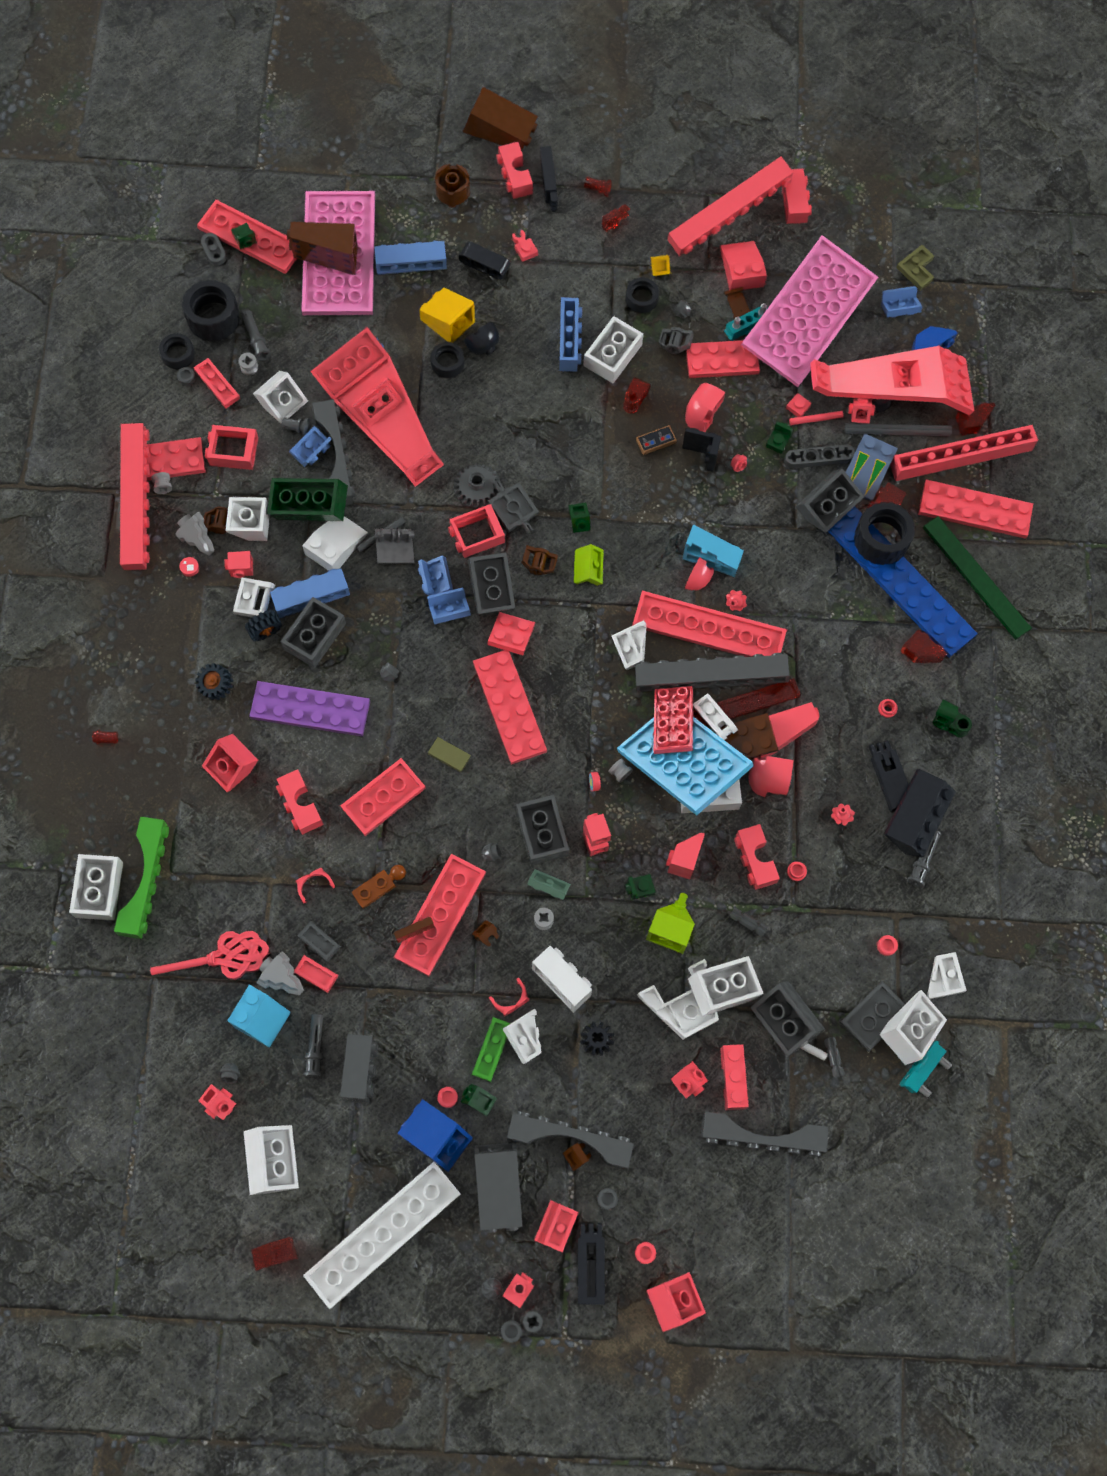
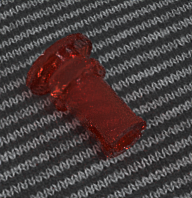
[584,177,612,197]

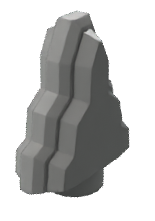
[175,512,215,555]
[257,951,304,996]

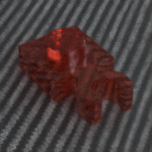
[602,204,630,232]

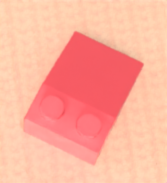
[720,241,767,290]

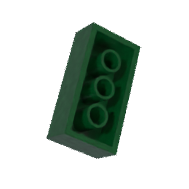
[267,478,348,521]

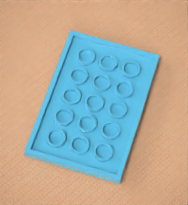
[617,717,754,815]

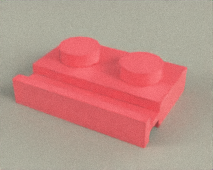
[534,1200,578,1253]

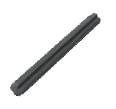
[845,423,952,436]

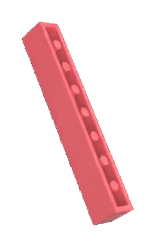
[667,156,793,256]
[120,423,150,570]
[890,425,1038,481]

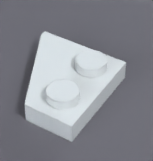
[612,620,647,670]
[927,952,966,999]
[503,1009,541,1064]

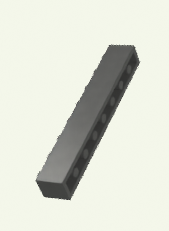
[635,653,790,692]

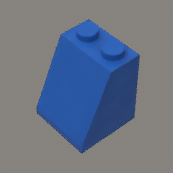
[398,1099,473,1172]

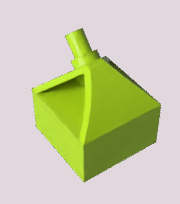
[646,893,695,954]

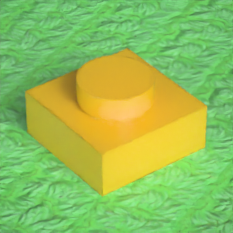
[651,255,670,276]

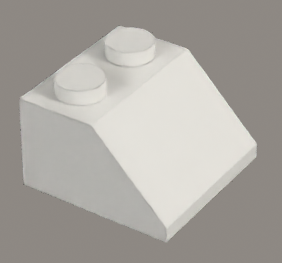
[253,371,308,423]
[226,497,270,541]

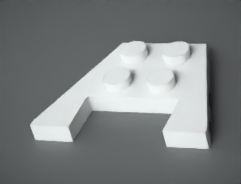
[637,959,719,1040]

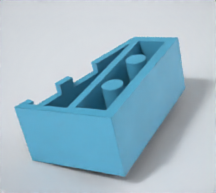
[683,525,744,577]

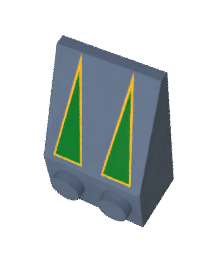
[846,434,898,502]

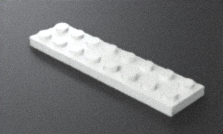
[303,1162,461,1309]

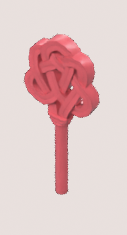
[150,931,270,980]

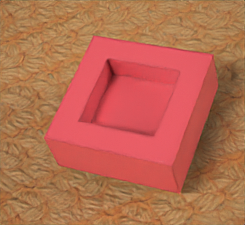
[786,393,812,417]

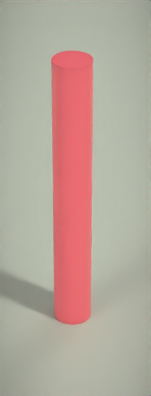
[789,411,843,426]

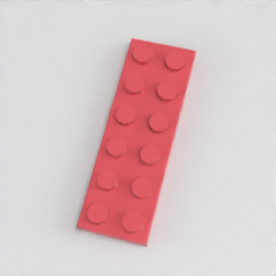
[197,200,297,274]
[918,480,1033,539]
[473,650,547,765]
[394,854,486,977]

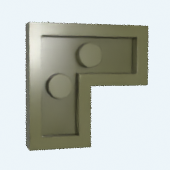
[896,245,934,291]

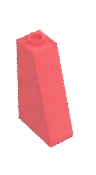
[757,702,820,760]

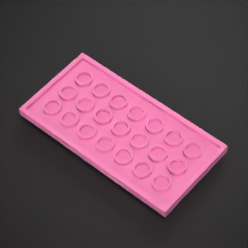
[302,191,375,315]
[741,235,878,387]

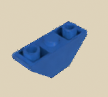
[912,326,957,350]

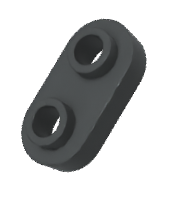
[201,233,226,266]

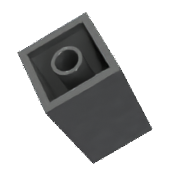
[475,1142,522,1233]

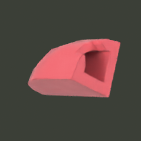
[685,557,714,590]

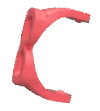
[296,868,335,904]
[489,978,529,1016]

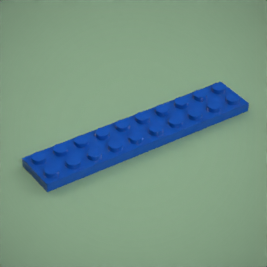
[828,506,978,658]

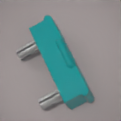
[724,303,768,341]
[900,1041,952,1097]

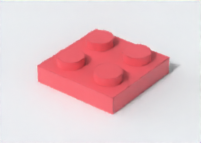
[488,612,535,655]

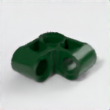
[932,699,972,737]

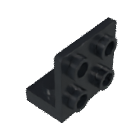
[682,428,721,472]

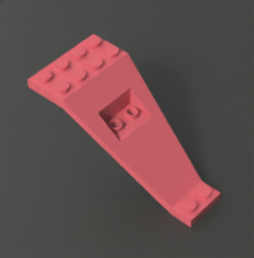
[311,327,444,487]
[810,346,974,416]

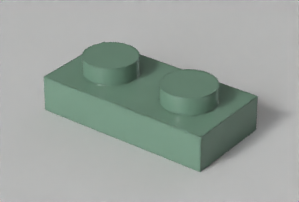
[527,869,571,900]

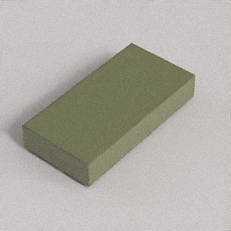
[428,737,471,773]

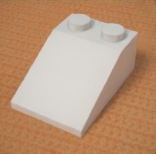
[303,516,368,571]
[880,990,947,1065]

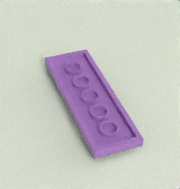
[249,681,370,737]

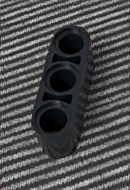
[458,242,511,280]

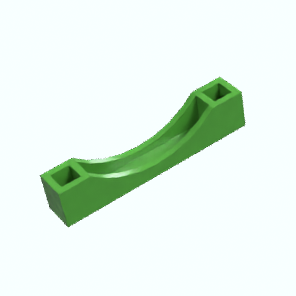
[114,817,169,939]

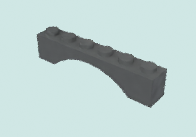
[312,399,356,505]
[507,1111,634,1169]
[701,1112,829,1157]

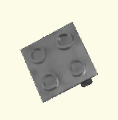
[375,528,414,564]

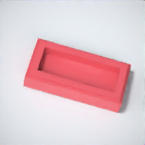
[294,955,338,993]

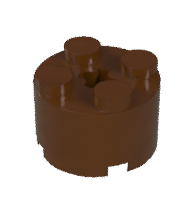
[435,164,470,208]

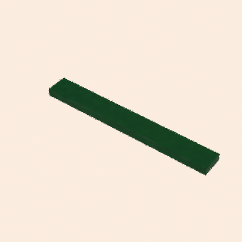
[923,516,1032,640]

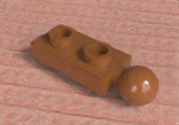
[352,864,406,909]

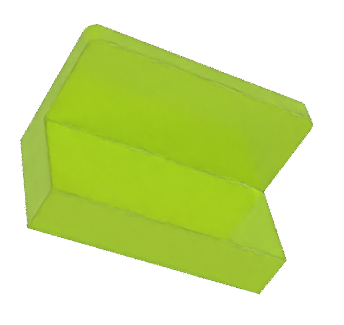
[574,544,604,586]

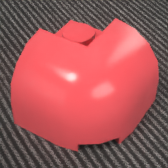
[685,383,725,432]
[749,756,794,797]

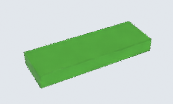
[472,1017,511,1082]

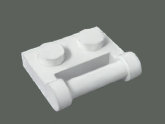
[233,577,275,617]

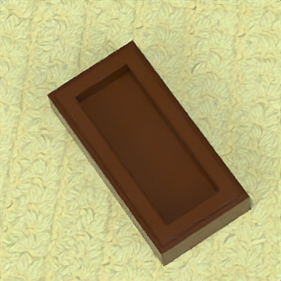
[394,917,434,943]

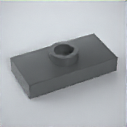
[297,921,341,962]

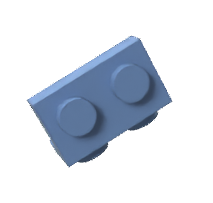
[881,286,922,317]
[289,426,332,467]
[418,555,453,595]
[427,588,471,624]

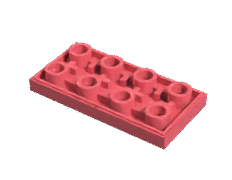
[653,686,693,754]

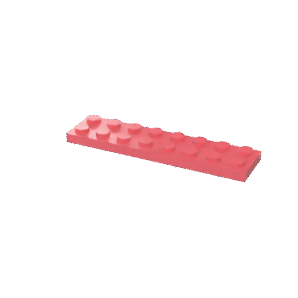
[632,591,787,657]

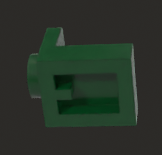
[231,223,257,249]
[765,421,793,454]
[568,503,591,533]
[625,874,656,900]
[461,1084,497,1116]

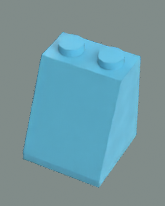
[227,985,291,1048]

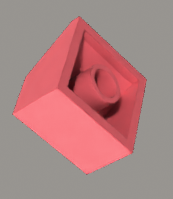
[202,734,258,792]
[666,833,705,880]
[647,1272,706,1332]

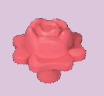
[726,590,747,611]
[831,804,855,826]

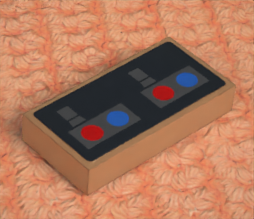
[636,425,677,455]

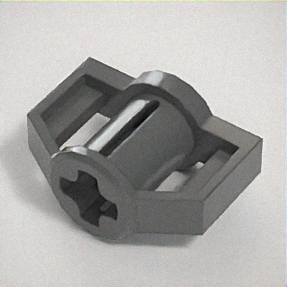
[659,327,694,354]

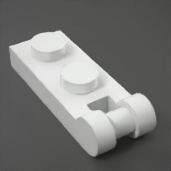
[693,693,738,740]

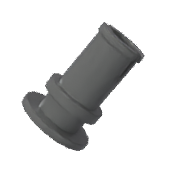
[281,417,311,436]

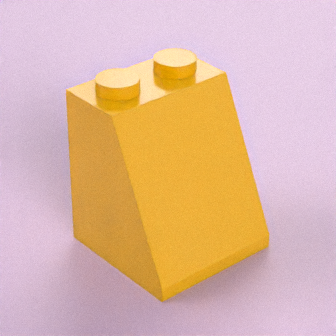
[419,287,475,342]

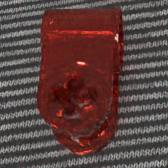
[623,377,651,413]

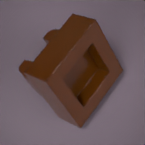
[472,920,499,947]
[562,1143,591,1171]

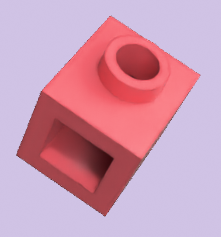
[225,551,253,578]
[503,1272,534,1308]

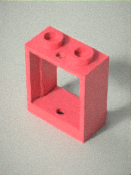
[205,425,258,470]
[448,504,505,558]

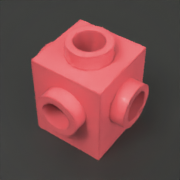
[848,398,875,424]
[671,1061,708,1099]
[198,1084,236,1120]

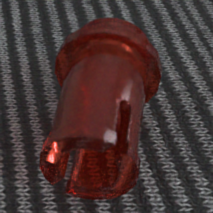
[92,729,118,745]

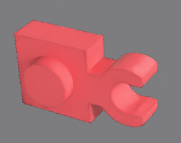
[512,230,538,262]

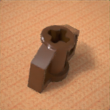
[204,506,228,534]
[521,545,558,575]

